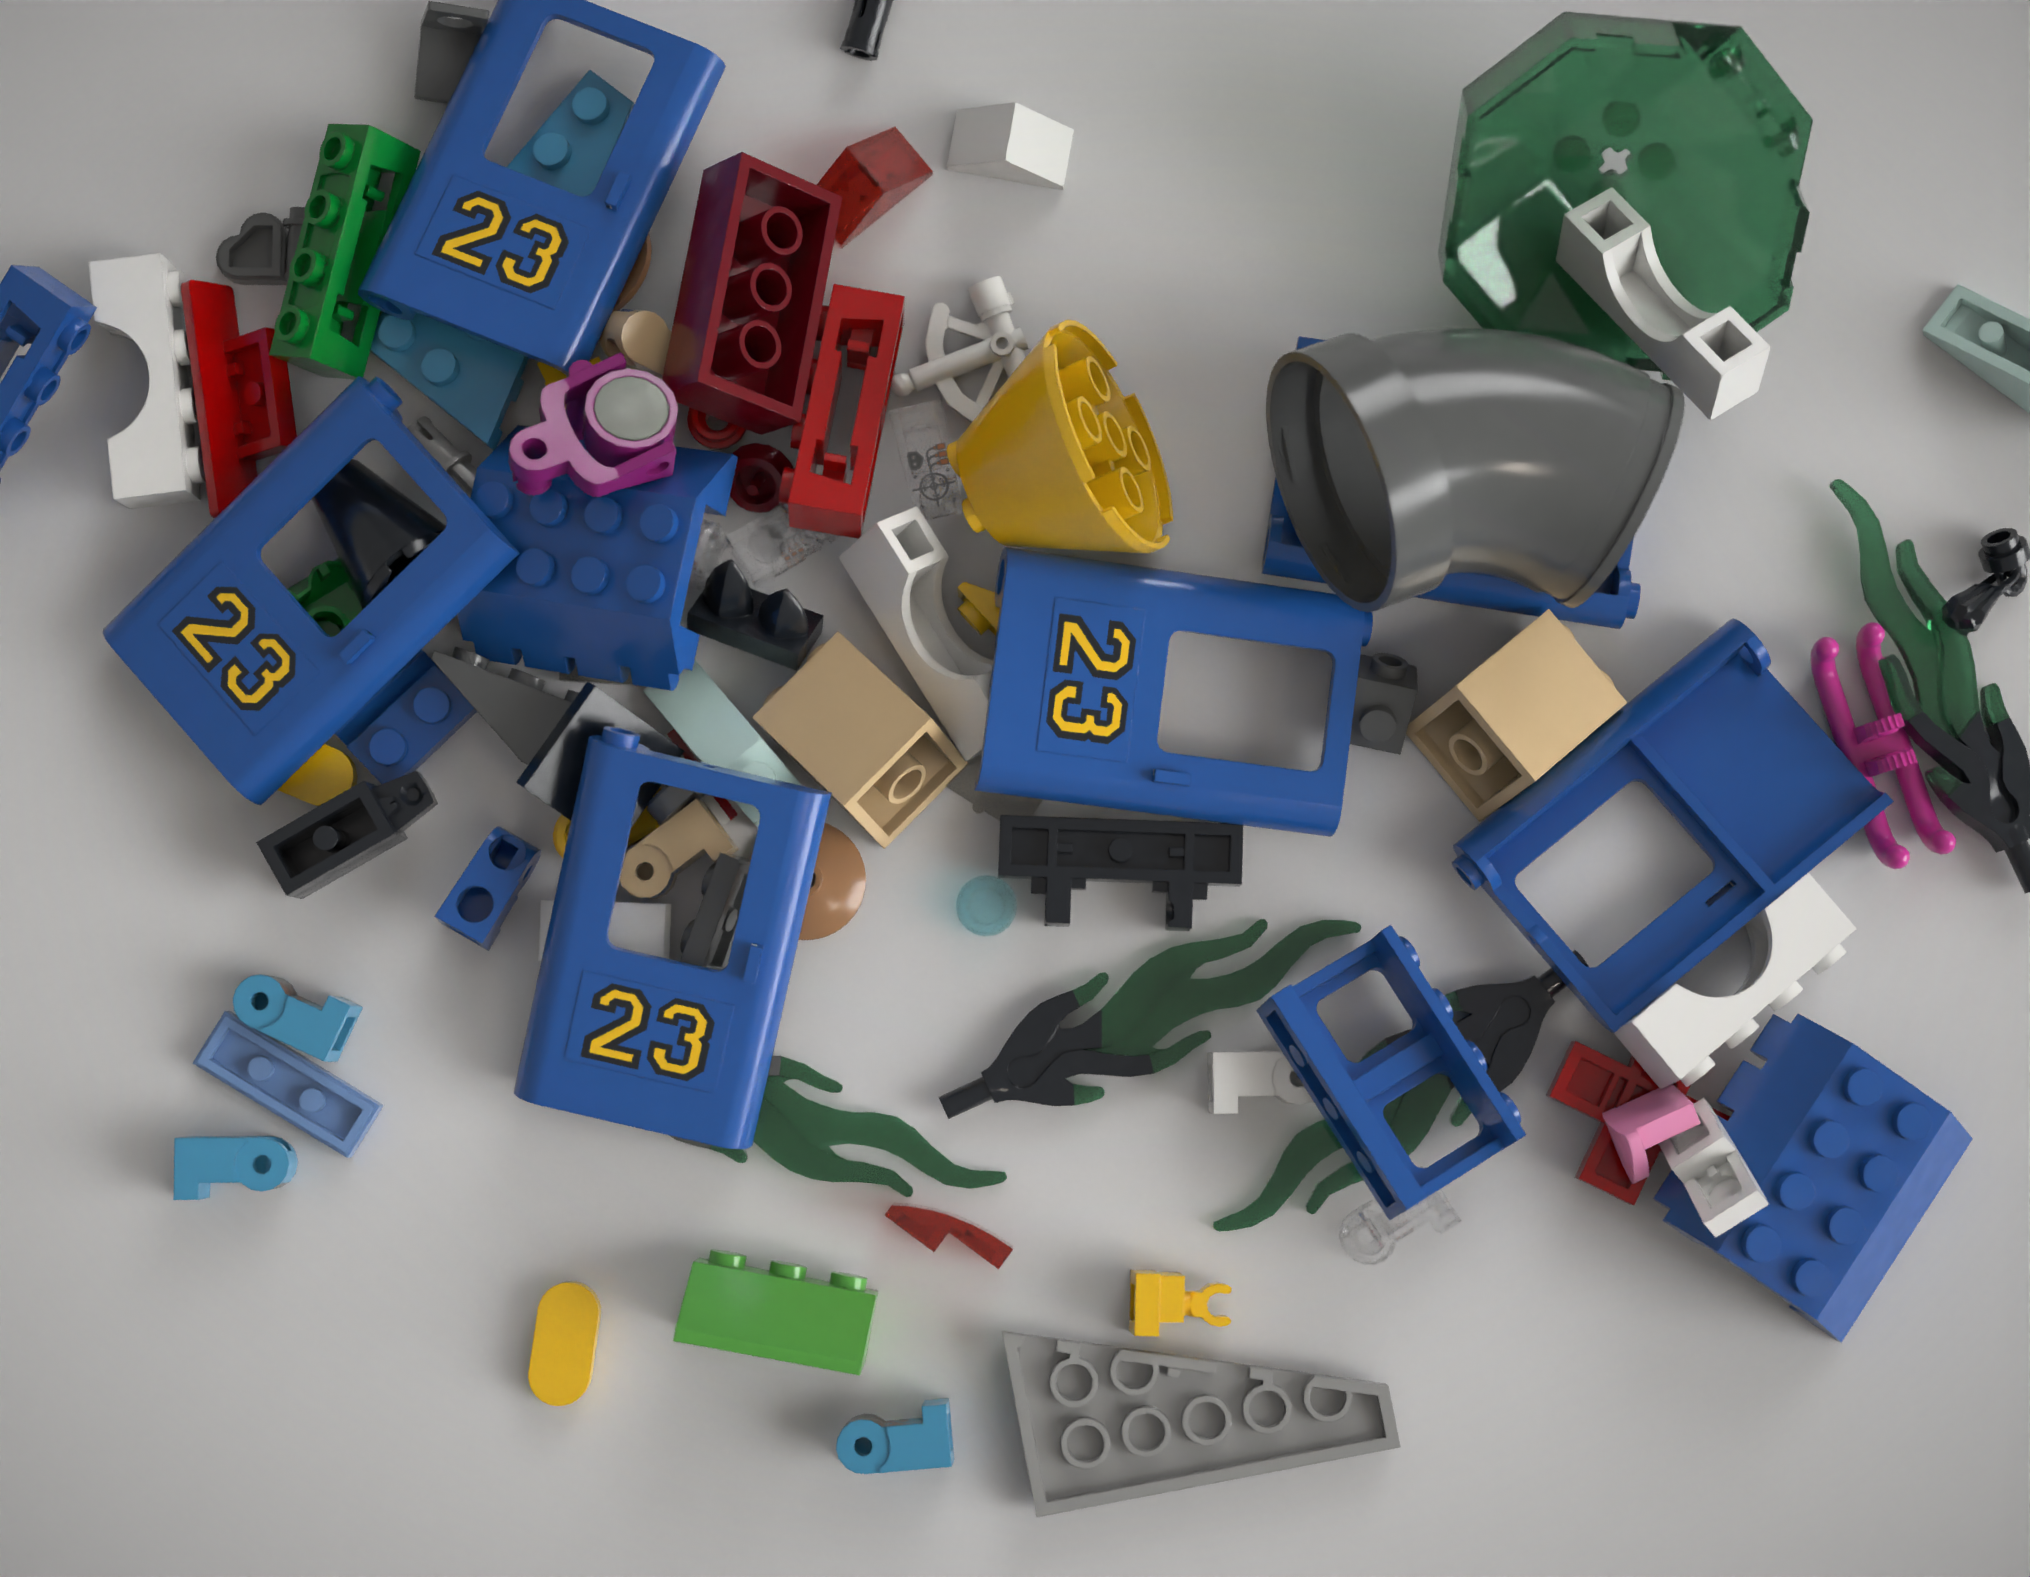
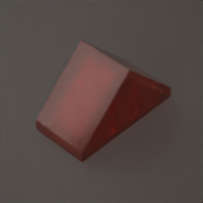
[816,127,933,248]

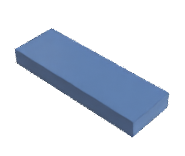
[193,1011,384,1158]

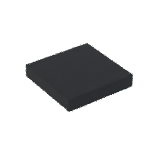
[516,681,685,828]

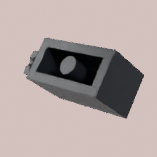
[256,771,438,899]

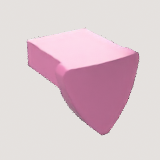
[1602,1084,1701,1184]

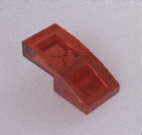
[885,1202,1013,1269]

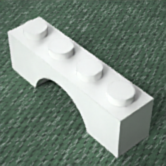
[1556,187,1771,420]
[88,253,206,509]
[838,506,993,761]
[1614,872,1856,1089]

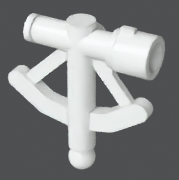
[891,276,1029,423]

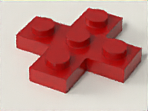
[1546,1041,1730,1206]

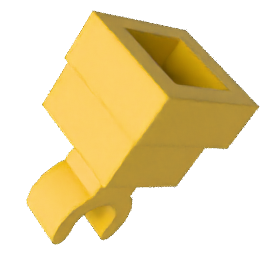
[1129,1270,1232,1336]

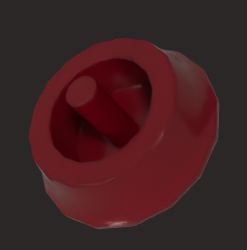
[730,443,793,513]

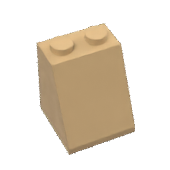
[1406,609,1627,822]
[752,631,969,849]

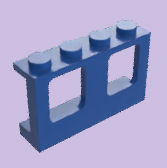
[1256,925,1526,1221]

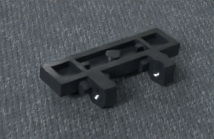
[998,815,1243,931]

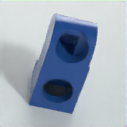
[434,826,541,951]

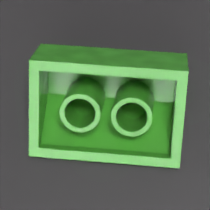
[673,1249,878,1376]

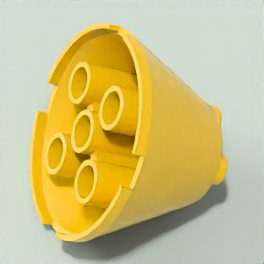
[947,320,1173,553]

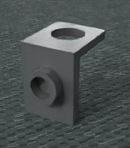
[414,1,489,104]

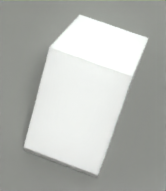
[947,102,1074,190]

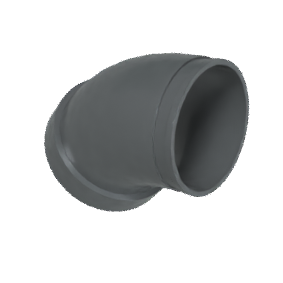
[1266,328,1685,612]

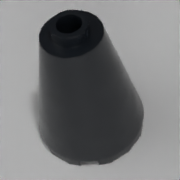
[312,459,446,609]

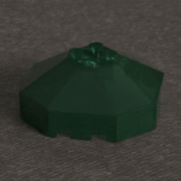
[1438,12,1813,380]

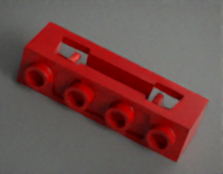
[779,284,905,539]

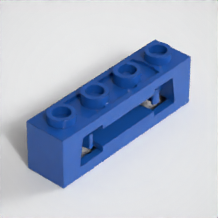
[0,265,97,483]

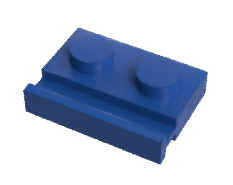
[335,649,477,784]

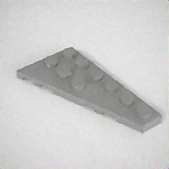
[1002,1331,1401,1517]

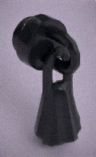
[1942,528,2030,636]

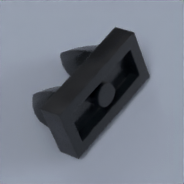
[687,559,824,671]

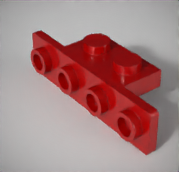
[181,280,297,518]

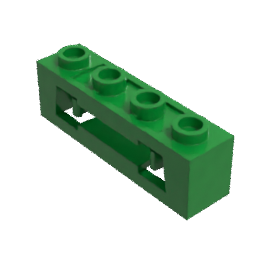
[269,124,421,380]

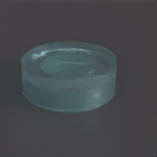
[956,875,1017,937]

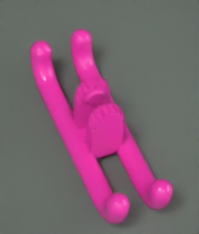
[1810,622,1956,869]

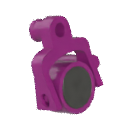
[508,352,678,497]

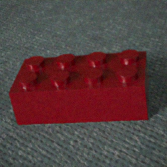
[662,152,842,435]

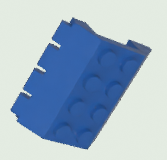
[457,425,738,691]
[1653,1014,1973,1343]

